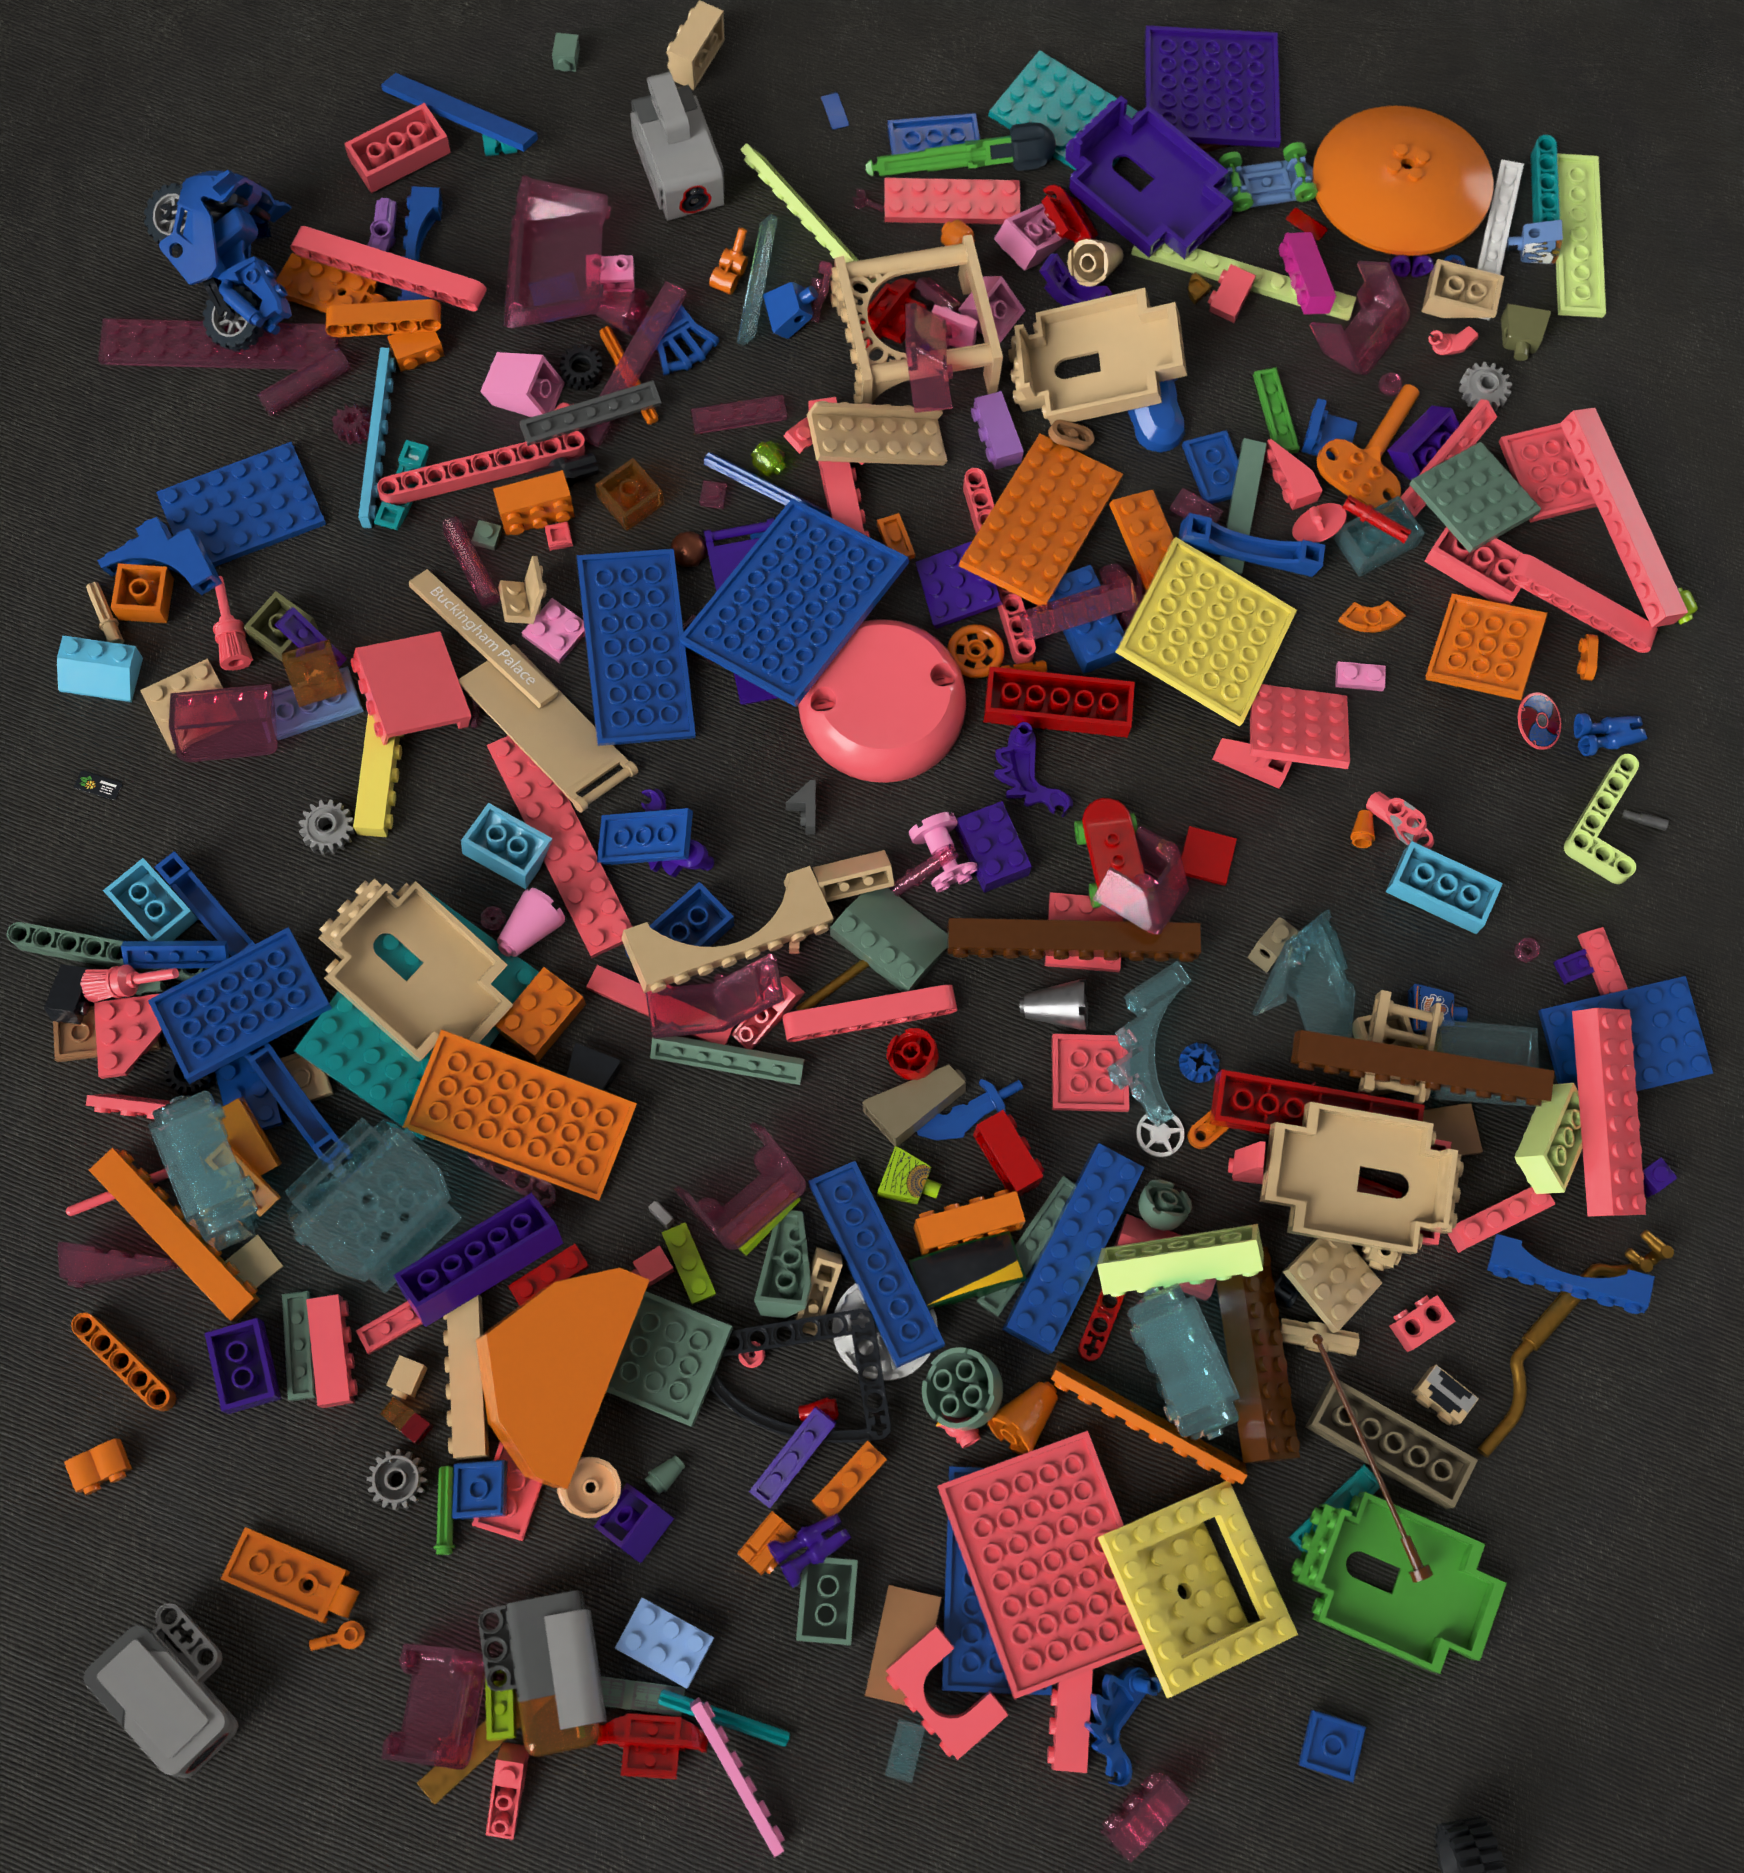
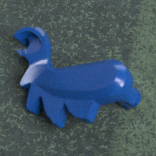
[1084,1666,1162,1787]

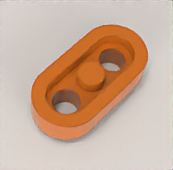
[1577,634,1598,681]
[1188,1110,1229,1149]

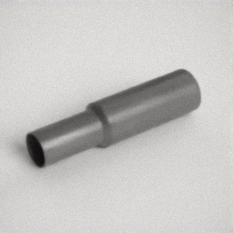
[1622,810,1669,830]

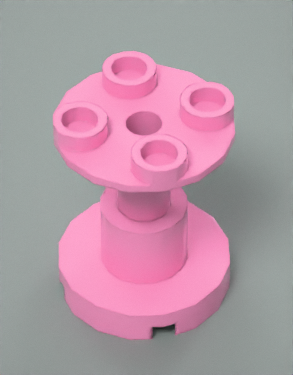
[909,812,977,892]

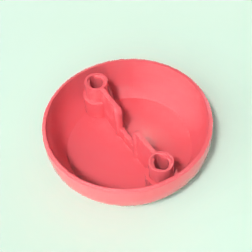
[798,619,966,783]

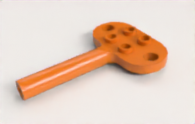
[1316,384,1420,513]

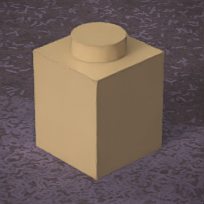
[386,1355,428,1400]

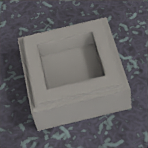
[648,1201,674,1230]

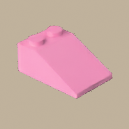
[994,203,1069,271]

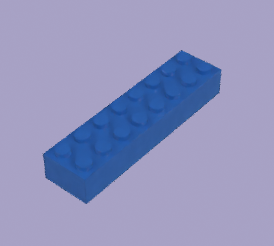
[1002,1143,1145,1354]

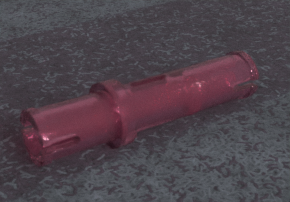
[890,844,958,897]

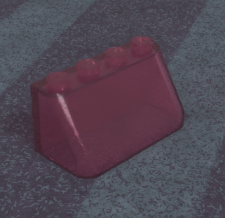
[169,684,278,762]

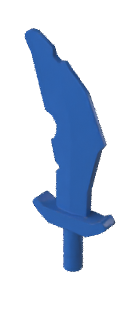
[917,1079,1024,1141]

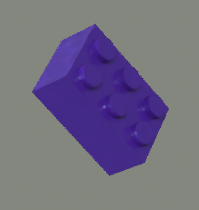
[955,801,1032,893]
[204,1318,281,1414]

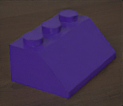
[1388,406,1459,481]

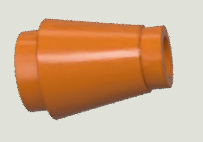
[1350,810,1375,848]

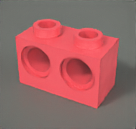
[1389,1295,1456,1352]

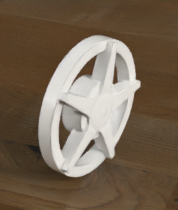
[1136,1110,1184,1157]

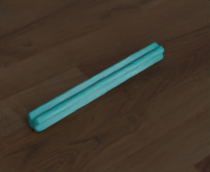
[658,1689,790,1747]

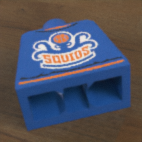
[1408,984,1468,1035]

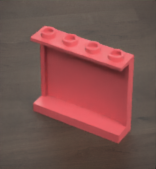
[351,631,471,745]

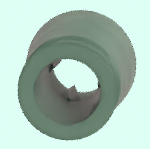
[645,1455,685,1495]

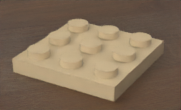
[140,658,240,754]
[1283,1238,1382,1333]

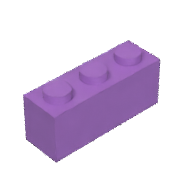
[971,391,1024,470]

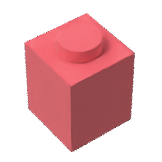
[632,1246,674,1288]

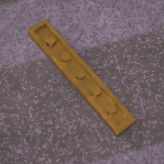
[417,1692,554,1805]

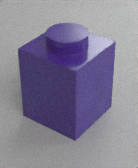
[1642,1157,1678,1198]

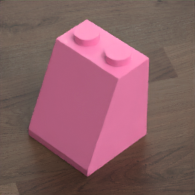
[480,352,565,417]

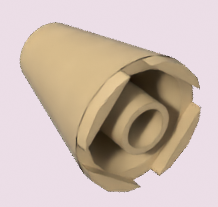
[1067,238,1123,287]

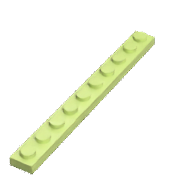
[1131,243,1356,321]

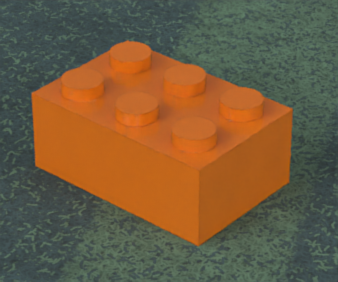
[493,470,575,536]
[495,967,586,1063]

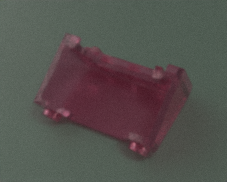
[381,1643,485,1770]

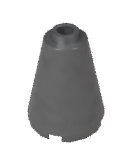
[1020,979,1088,1030]

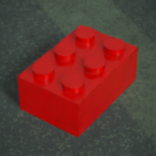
[973,1110,1044,1197]

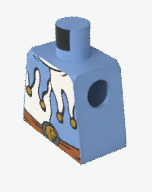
[1507,220,1563,264]

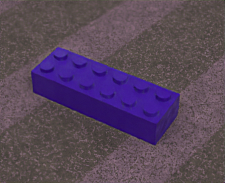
[394,1193,563,1327]

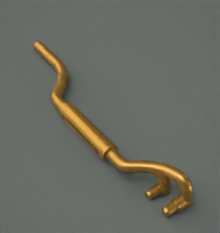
[1477,1230,1674,1458]

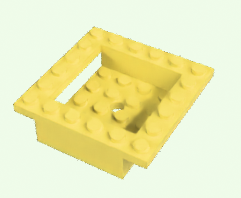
[1098,1481,1298,1698]

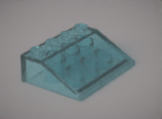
[1430,1020,1539,1107]

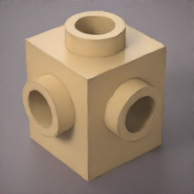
[1362,1246,1402,1271]

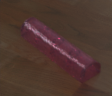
[256,347,351,416]
[443,517,500,610]

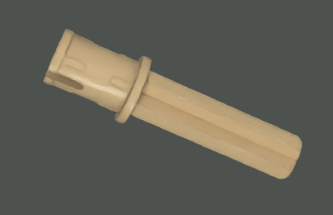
[86,582,124,644]

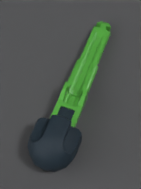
[865,122,1056,177]

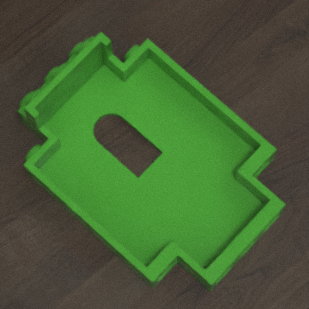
[1291,1492,1507,1674]

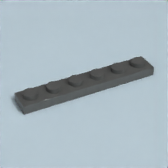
[519,381,662,446]

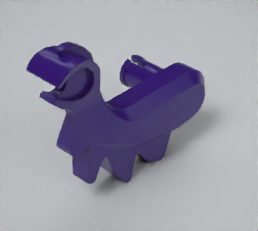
[994,722,1073,818]
[641,789,714,877]

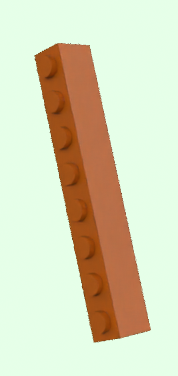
[89,1148,260,1322]

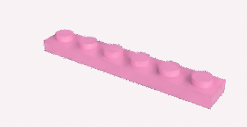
[690,1698,785,1857]

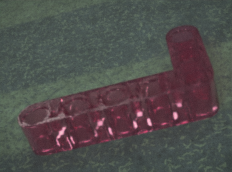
[1019,564,1138,640]

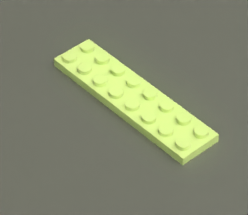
[741,143,876,285]
[1556,154,1606,318]

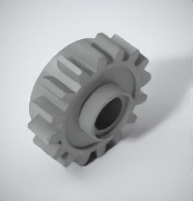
[1459,362,1512,411]
[299,800,355,855]
[367,1449,428,1510]

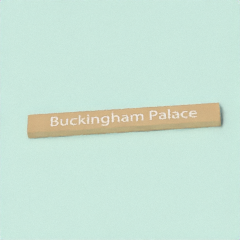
[409,569,558,708]

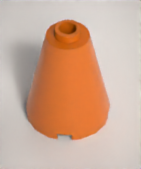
[988,1382,1058,1455]

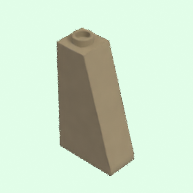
[862,1065,966,1147]

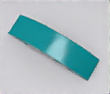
[374,440,429,530]

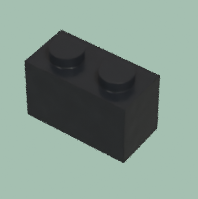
[44,964,90,1025]

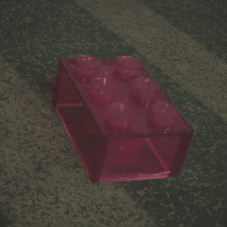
[1101,1772,1191,1863]

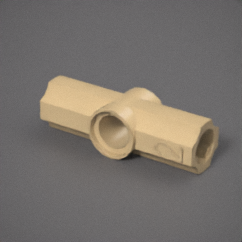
[1279,1318,1360,1356]

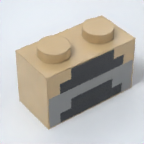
[1412,1365,1479,1426]

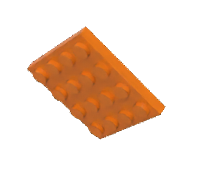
[1426,594,1547,700]

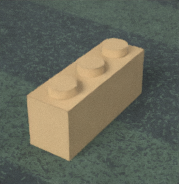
[812,850,895,902]

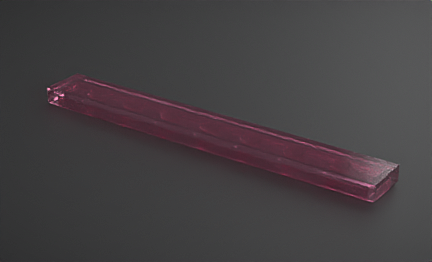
[579,282,687,447]

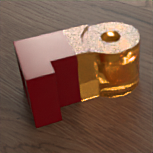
[380,1397,434,1446]

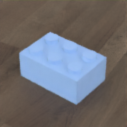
[615,1598,715,1688]

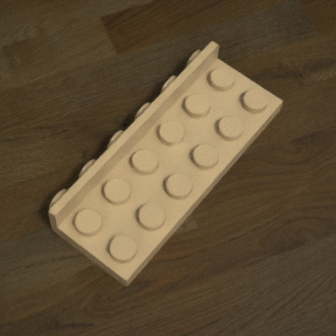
[807,401,947,466]

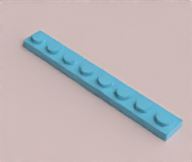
[358,347,396,528]

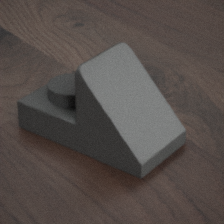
[786,780,816,834]

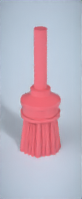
[213,576,253,671]
[80,965,179,1003]

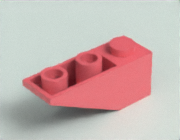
[1264,439,1323,510]
[1212,738,1292,789]
[731,976,805,1050]
[486,1742,530,1840]

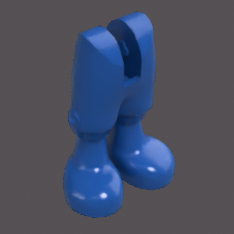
[1574,713,1647,756]

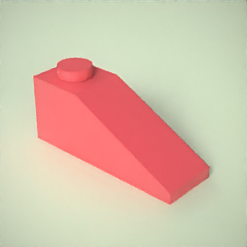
[1228,1141,1266,1184]

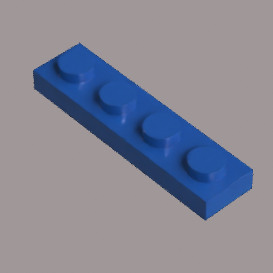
[121,941,229,969]

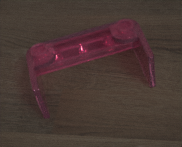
[1310,261,1410,375]
[906,303,954,413]
[1093,825,1189,934]
[674,1122,806,1250]

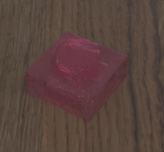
[700,480,727,509]

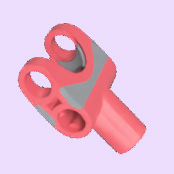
[1366,791,1434,849]

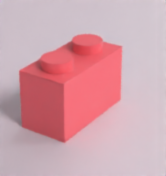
[1208,264,1256,323]

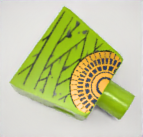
[877,1146,942,1204]

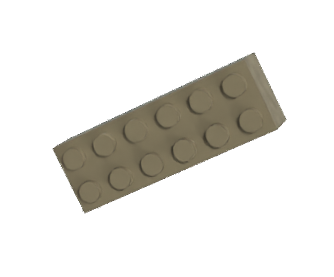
[1305,1380,1478,1509]

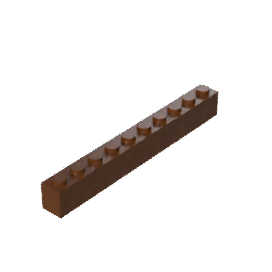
[947,918,1201,962]
[1291,1030,1555,1107]

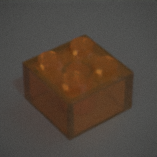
[595,458,664,531]
[282,639,347,707]

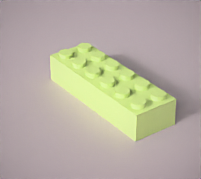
[1097,1224,1264,1297]

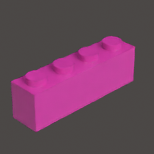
[1279,232,1336,314]

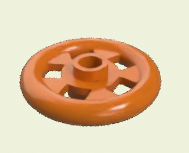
[947,624,1005,678]

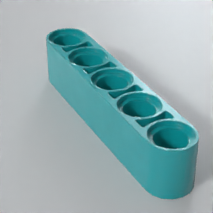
[1531,135,1560,223]

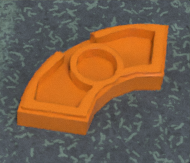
[1338,600,1406,633]

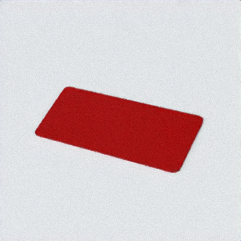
[1286,208,1328,241]

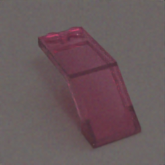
[645,954,784,1038]

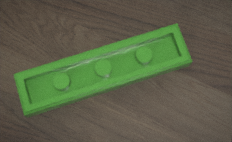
[1253,367,1300,454]

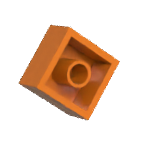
[111,563,174,623]

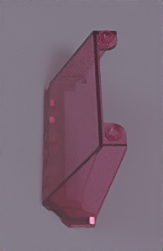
[504,175,611,328]

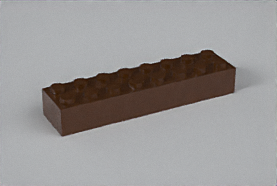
[1216,1246,1300,1463]

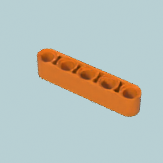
[326,299,441,337]
[71,1313,176,1411]

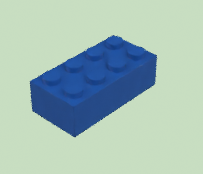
[1049,564,1125,675]
[625,881,734,986]

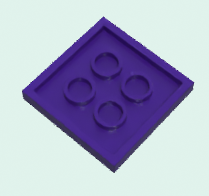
[916,541,1003,629]

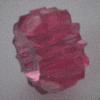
[332,403,371,445]

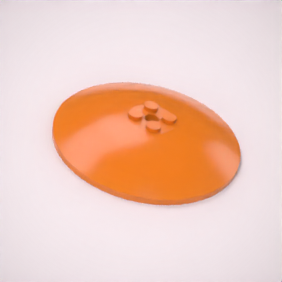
[1312,106,1493,256]

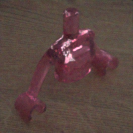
[810,261,833,322]

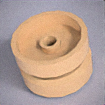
[557,1457,621,1518]

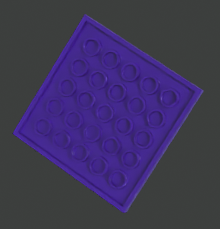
[1145,26,1281,148]

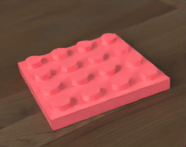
[1498,423,1597,523]
[1250,684,1350,769]

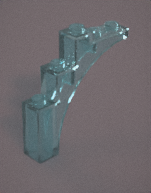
[1107,960,1191,1127]

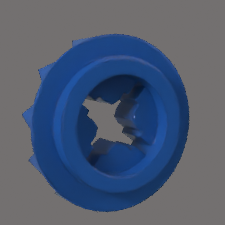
[1179,1042,1220,1083]

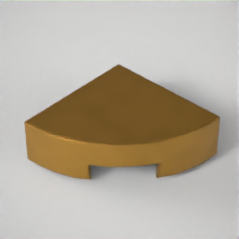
[1188,272,1212,304]

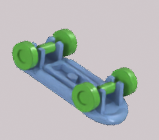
[1219,142,1318,212]

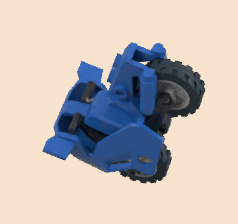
[144,170,292,352]

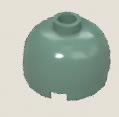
[1138,1179,1192,1231]

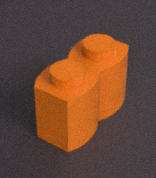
[64,1438,132,1495]

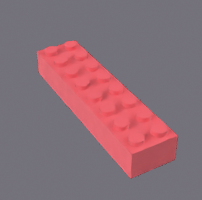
[1572,1008,1646,1216]

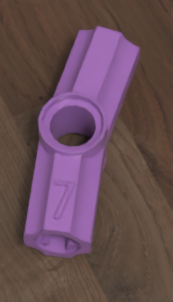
[367,198,397,252]

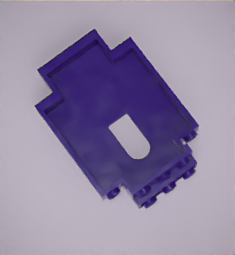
[1065,96,1233,260]

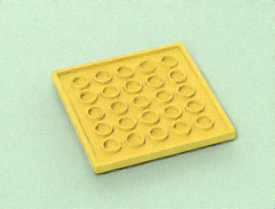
[1115,537,1297,726]

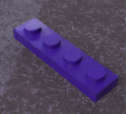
[749,1406,837,1508]

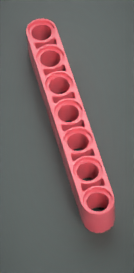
[1510,554,1658,653]
[782,985,958,1042]

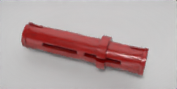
[1342,495,1412,544]

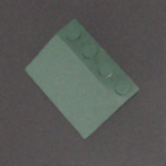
[830,888,947,992]

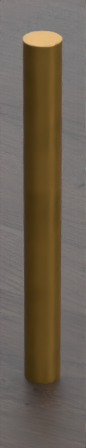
[795,959,869,1011]

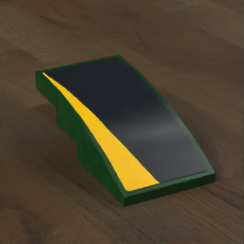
[908,1231,1027,1310]

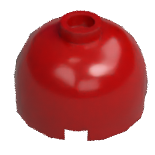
[886,1028,939,1080]

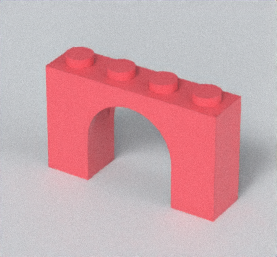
[886,1624,1008,1760]

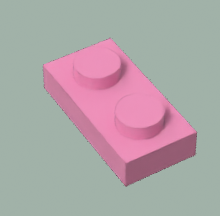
[1335,661,1386,691]

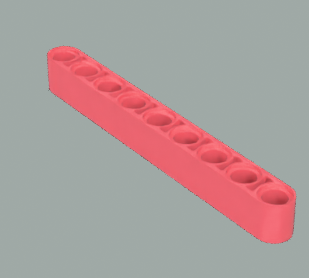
[290,226,487,311]
[377,431,585,505]
[963,468,1036,664]

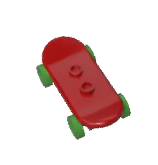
[1074,798,1153,908]

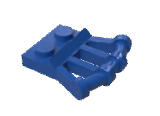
[641,302,720,376]

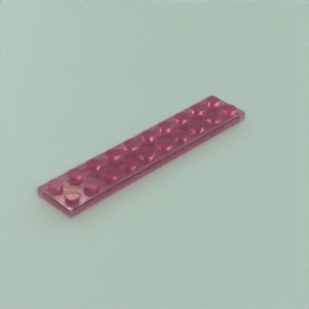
[98,318,338,371]

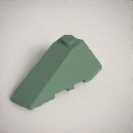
[754,1210,812,1318]

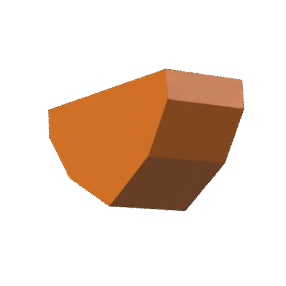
[476,1268,650,1489]

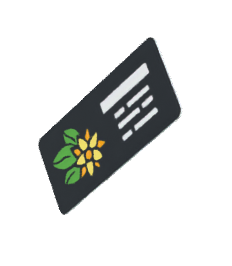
[74,771,122,800]

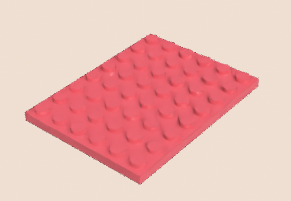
[937,1431,1146,1699]

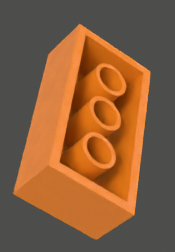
[913,1189,1026,1256]

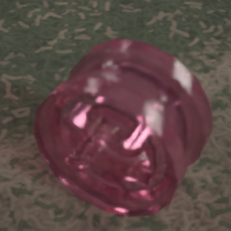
[1514,938,1540,962]

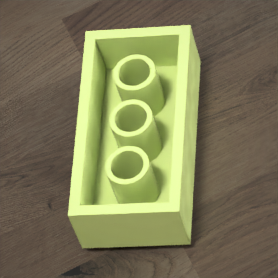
[1515,1083,1582,1194]

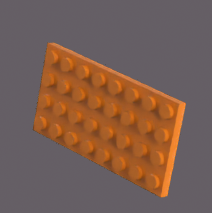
[959,434,1123,609]
[402,1029,637,1201]

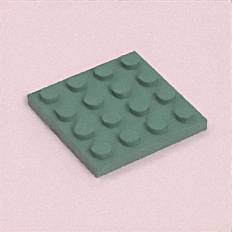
[1409,442,1541,553]
[606,1291,733,1427]

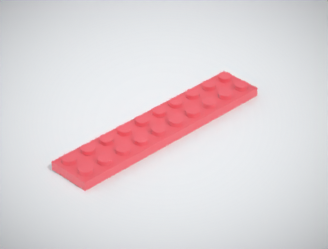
[487,736,632,958]

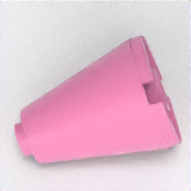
[497,888,565,957]

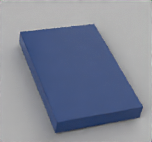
[1182,430,1238,506]

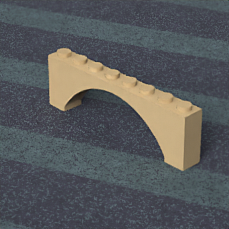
[621,866,834,993]

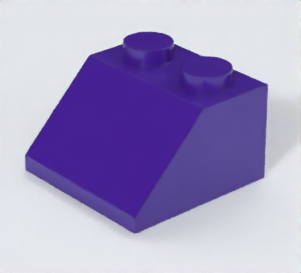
[594,1483,674,1563]

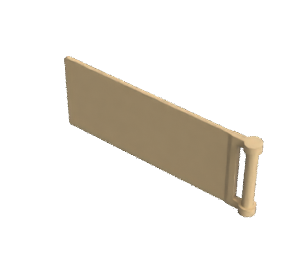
[458,644,638,813]

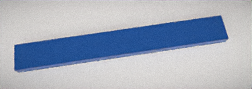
[381,73,538,152]

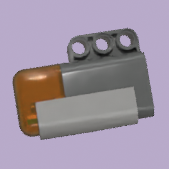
[478,1590,607,1757]

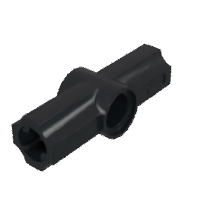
[525,453,599,488]

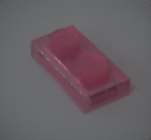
[915,277,962,313]
[1170,488,1223,523]

